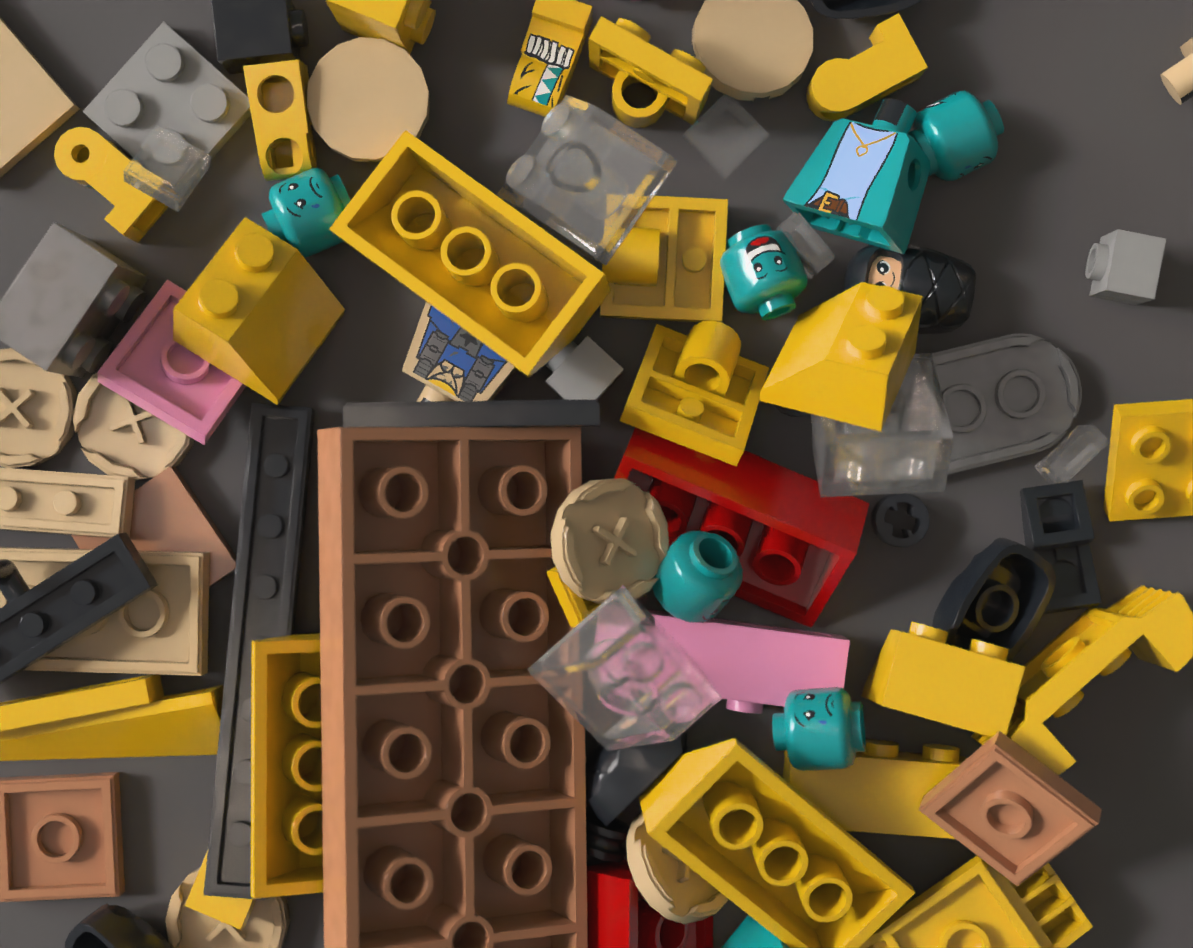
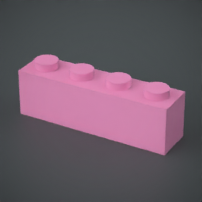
[595,606,850,714]

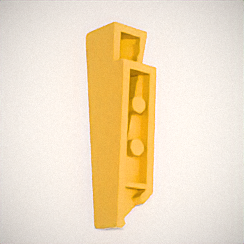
[0,674,224,761]

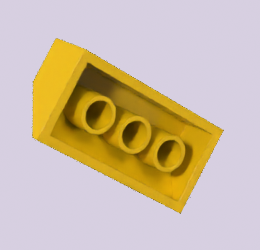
[329,130,611,377]
[251,633,323,899]
[639,738,915,948]

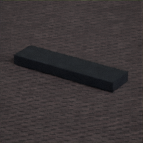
[343,399,600,427]

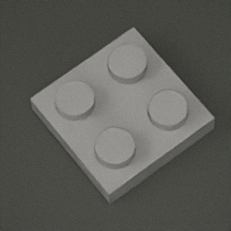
[82,21,251,196]

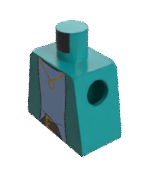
[783,98,930,254]

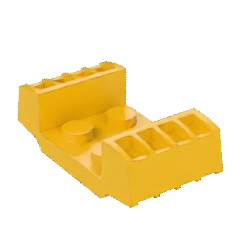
[972,585,1193,775]
[859,855,1093,948]

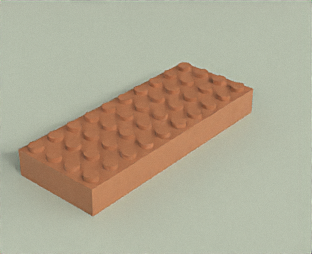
[318,427,588,948]

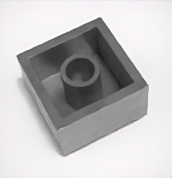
[0,222,149,378]

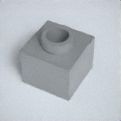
[1085,229,1166,305]
[546,336,624,401]

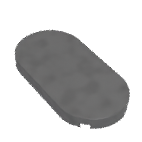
[840,333,1082,484]

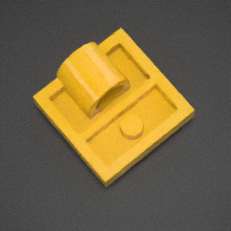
[589,16,713,128]
[600,193,728,322]
[620,320,769,466]
[1103,399,1193,522]

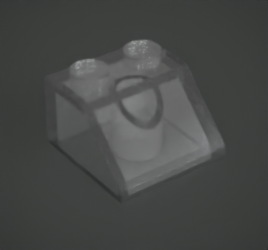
[497,95,678,266]
[811,353,954,497]
[528,585,722,751]

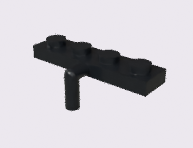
[0,533,158,684]

